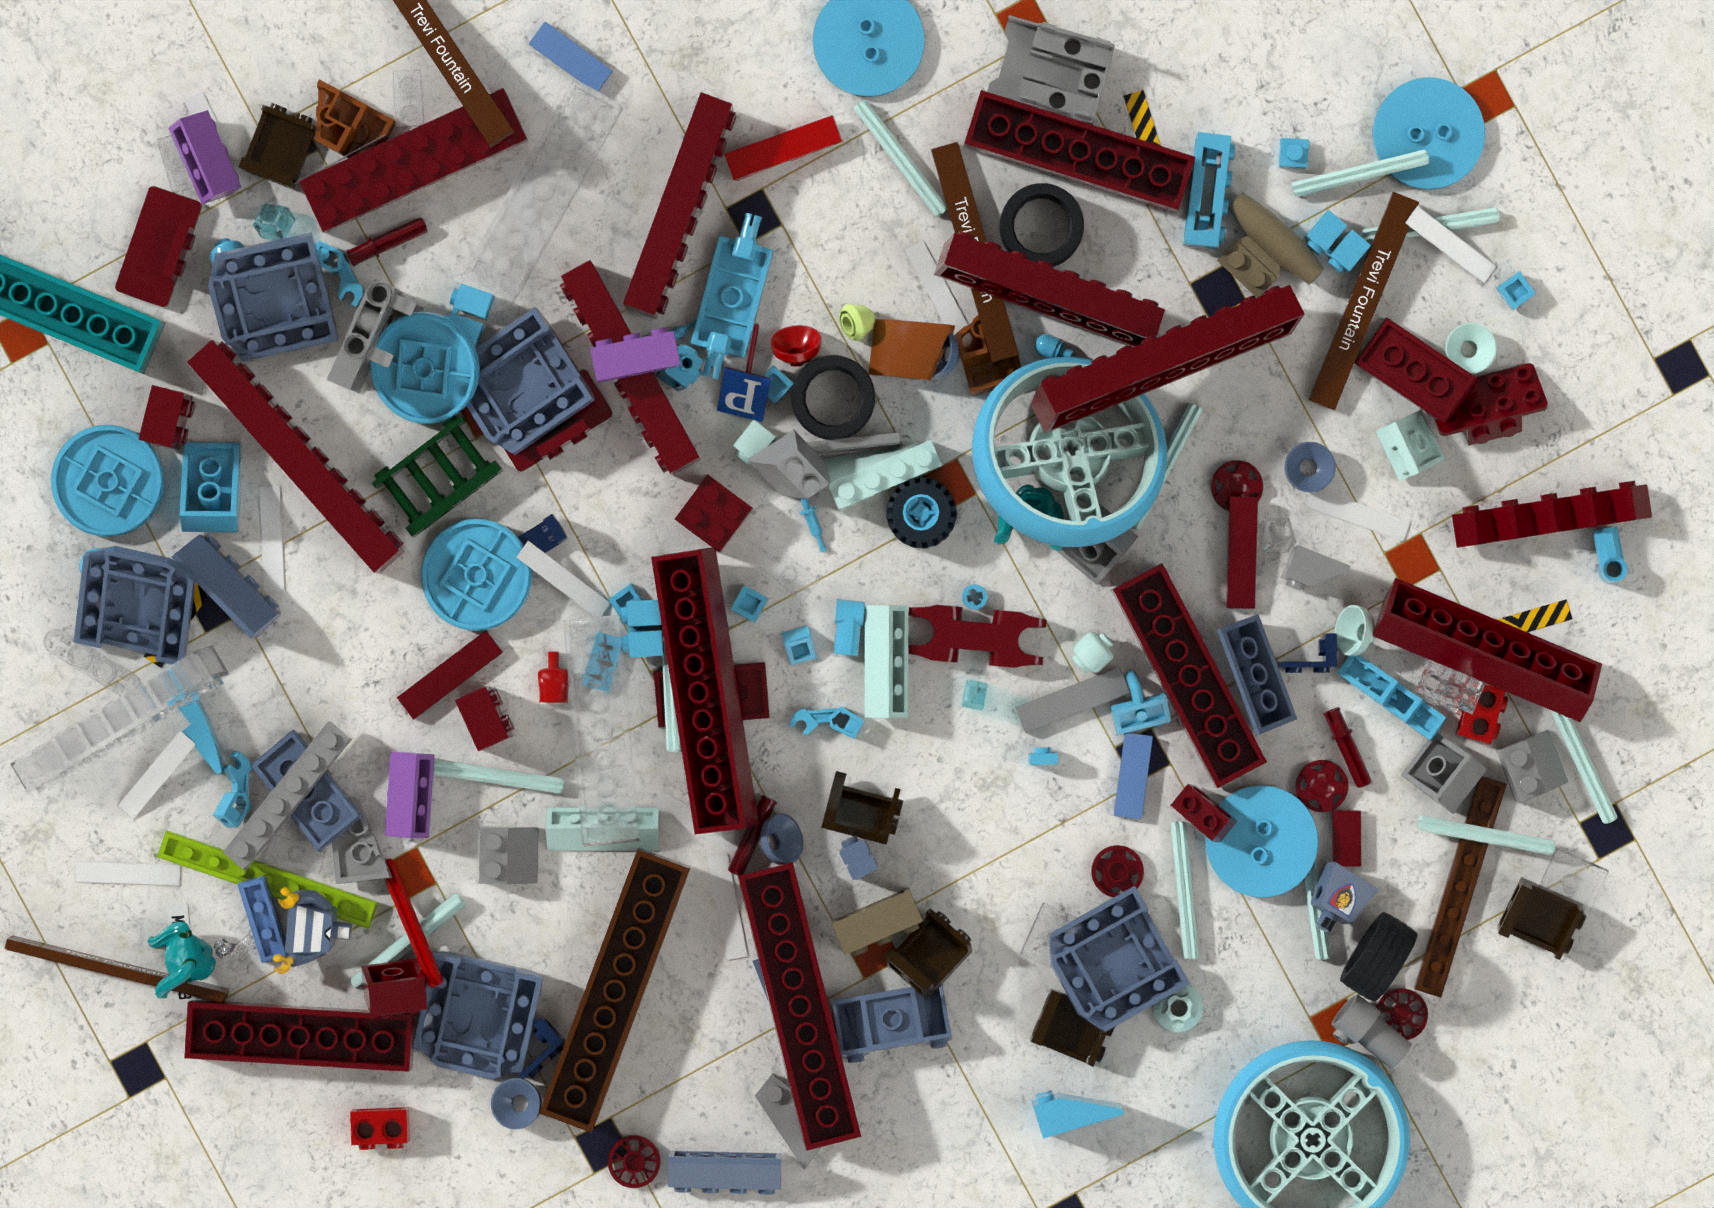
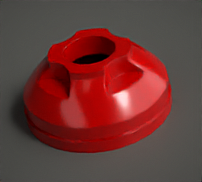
[770,325,822,367]

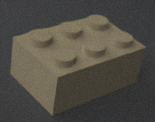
[832,888,923,957]

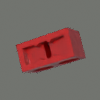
[1455,681,1508,744]
[350,1107,410,1150]

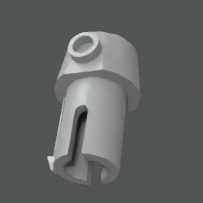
[1331,994,1412,1069]

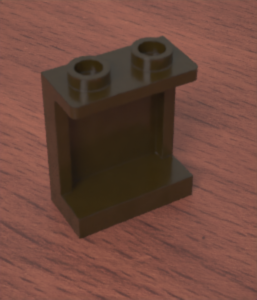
[239,103,316,190]
[821,771,904,845]
[1497,877,1586,960]
[884,908,972,1000]
[1030,988,1115,1067]

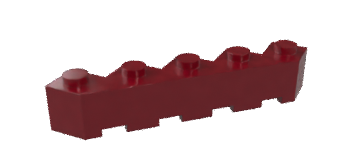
[1452,480,1652,548]

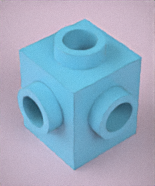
[655,345,704,391]

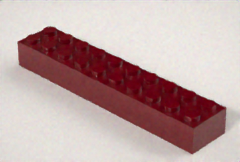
[1031,285,1305,434]
[187,340,405,574]
[651,547,759,835]
[737,862,861,1151]

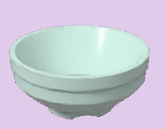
[1445,323,1496,374]
[1334,605,1376,656]
[1152,984,1203,1032]

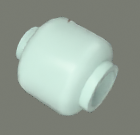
[1072,632,1114,673]

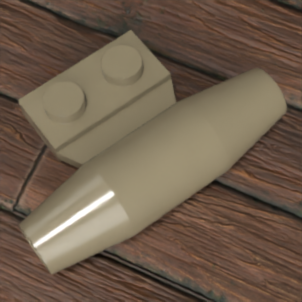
[1217,193,1325,298]

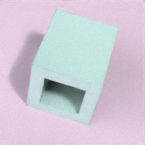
[733,420,776,464]

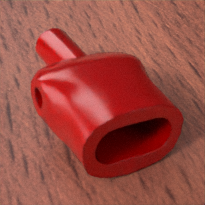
[538,652,569,703]

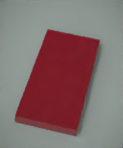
[1354,318,1478,425]
[654,662,770,727]

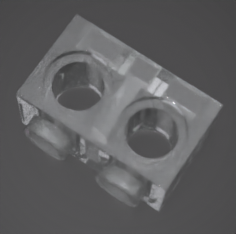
[1415,660,1485,715]

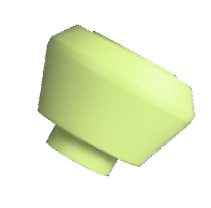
[839,304,875,341]

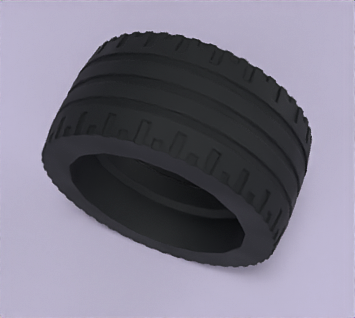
[999,183,1084,267]
[791,355,875,440]
[1340,912,1418,1002]

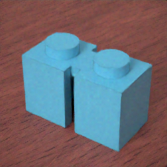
[1304,210,1371,273]
[445,284,495,348]
[621,600,663,657]

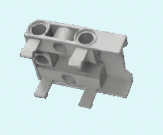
[987,15,1115,125]
[327,280,424,393]

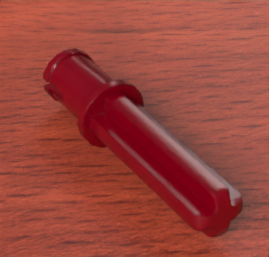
[346,218,428,267]
[1323,707,1372,788]
[728,795,778,876]

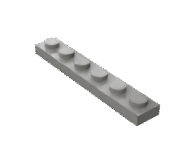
[223,721,352,870]

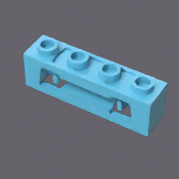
[1183,132,1235,250]

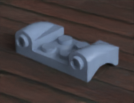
[832,984,952,1063]

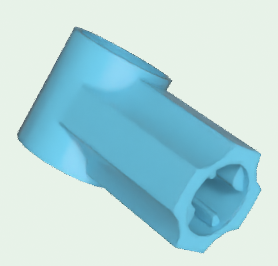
[1592,526,1627,583]
[834,599,865,656]

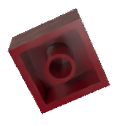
[138,385,195,450]
[674,474,753,553]
[455,686,515,751]
[361,958,427,1019]

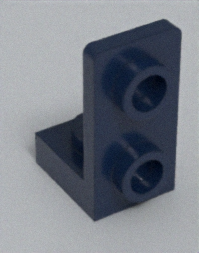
[518,514,569,553]
[1279,633,1337,673]
[518,1015,565,1079]

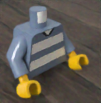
[273,887,352,974]

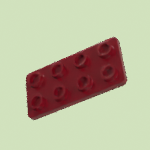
[115,186,202,307]
[1434,363,1548,446]
[504,369,613,472]

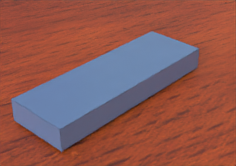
[529,22,613,94]
[1114,733,1153,819]
[237,875,288,963]

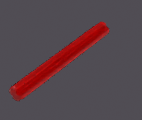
[384,859,443,988]

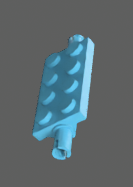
[691,213,774,380]

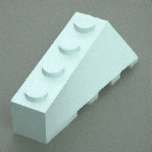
[822,440,942,511]

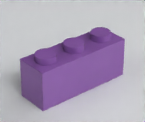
[168,110,241,204]
[590,327,681,383]
[385,752,435,838]

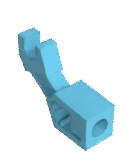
[316,240,364,308]
[789,707,864,739]
[213,751,252,828]

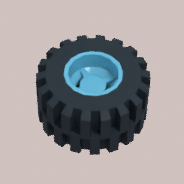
[886,477,957,549]

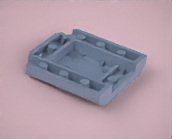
[208,232,338,362]
[467,307,595,455]
[73,546,196,667]
[1049,886,1190,1032]
[413,951,544,1079]

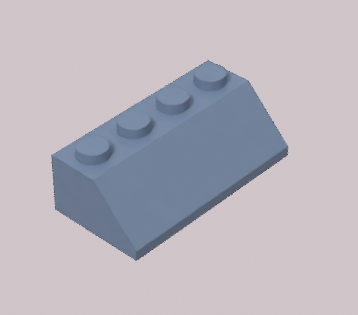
[172,534,281,638]
[1217,614,1297,736]
[668,1151,782,1195]

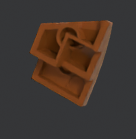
[315,79,397,158]
[955,315,1021,396]
[868,319,955,381]

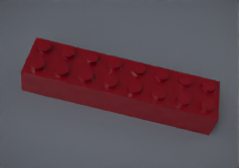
[299,88,528,233]
[963,90,1195,213]
[623,92,737,319]
[934,232,1165,347]
[560,260,701,475]
[1111,563,1267,788]
[1373,578,1602,723]
[184,1000,416,1072]

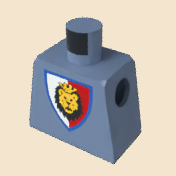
[1311,862,1378,933]

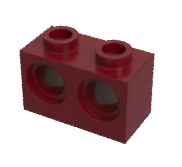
[1170,784,1237,842]

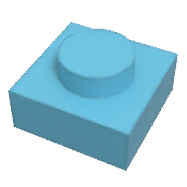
[1278,138,1309,169]
[1496,271,1536,310]
[764,365,793,405]
[731,585,769,623]
[1028,747,1058,765]

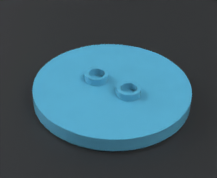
[813,0,924,97]
[1372,77,1485,190]
[370,312,480,424]
[51,425,164,537]
[421,519,533,631]
[1206,785,1318,897]

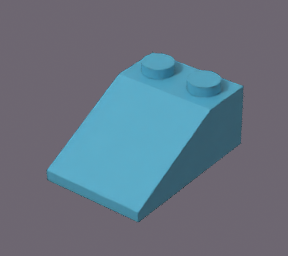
[179,442,240,532]
[1032,1090,1124,1139]

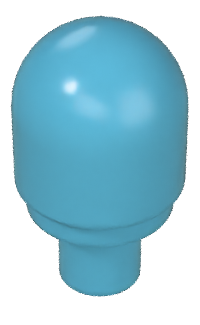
[1035,334,1074,358]

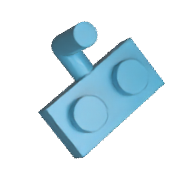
[1111,670,1172,735]

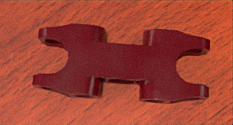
[908,605,1047,668]

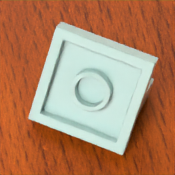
[1376,409,1446,482]

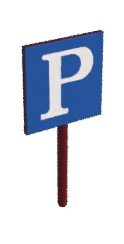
[717,323,771,422]

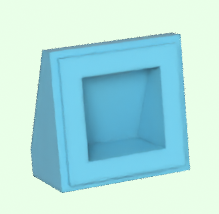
[782,626,817,666]

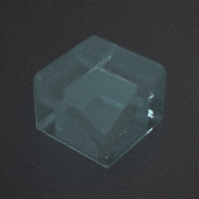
[253,204,295,240]
[961,680,988,710]

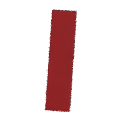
[724,115,843,181]

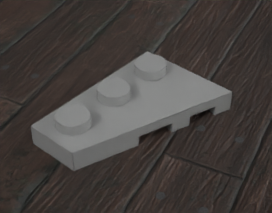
[332,797,393,884]
[755,1073,821,1169]

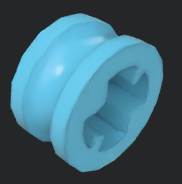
[962,584,988,610]

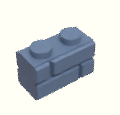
[839,836,878,880]

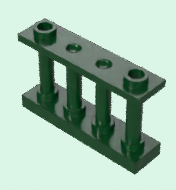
[372,416,504,538]

